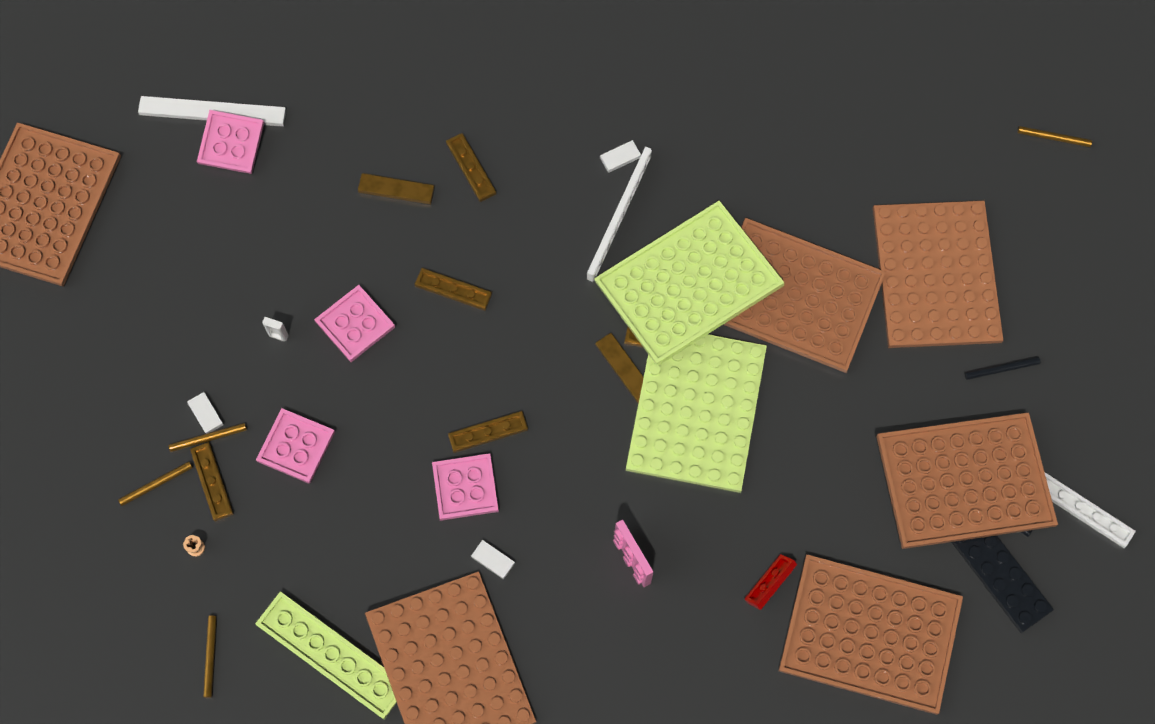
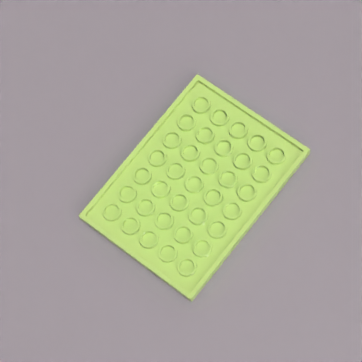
[594,201,784,366]
[626,334,767,493]

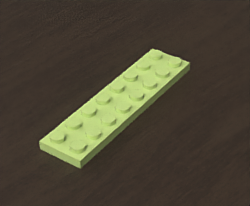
[255,592,397,720]

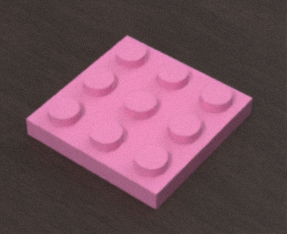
[197,110,264,174]
[314,285,395,362]
[256,408,335,484]
[432,454,499,521]
[613,520,653,587]

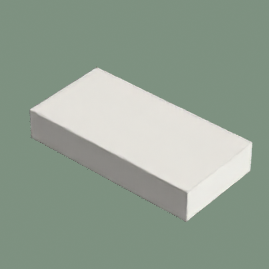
[600,140,641,173]
[262,317,289,342]
[187,392,223,434]
[471,540,515,580]

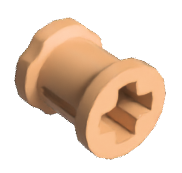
[183,535,205,557]

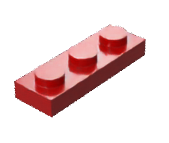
[744,554,797,610]

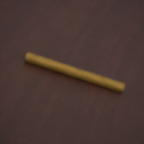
[1018,126,1092,147]
[169,423,247,452]
[118,462,193,506]
[203,616,216,698]

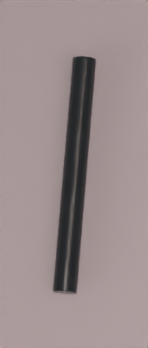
[965,357,1041,380]

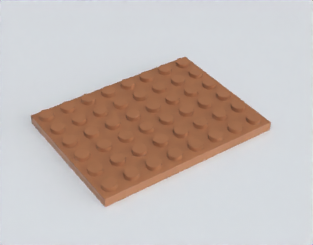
[0,122,121,287]
[873,201,1003,348]
[723,218,886,373]
[876,413,1058,549]
[779,555,963,715]
[365,571,536,724]

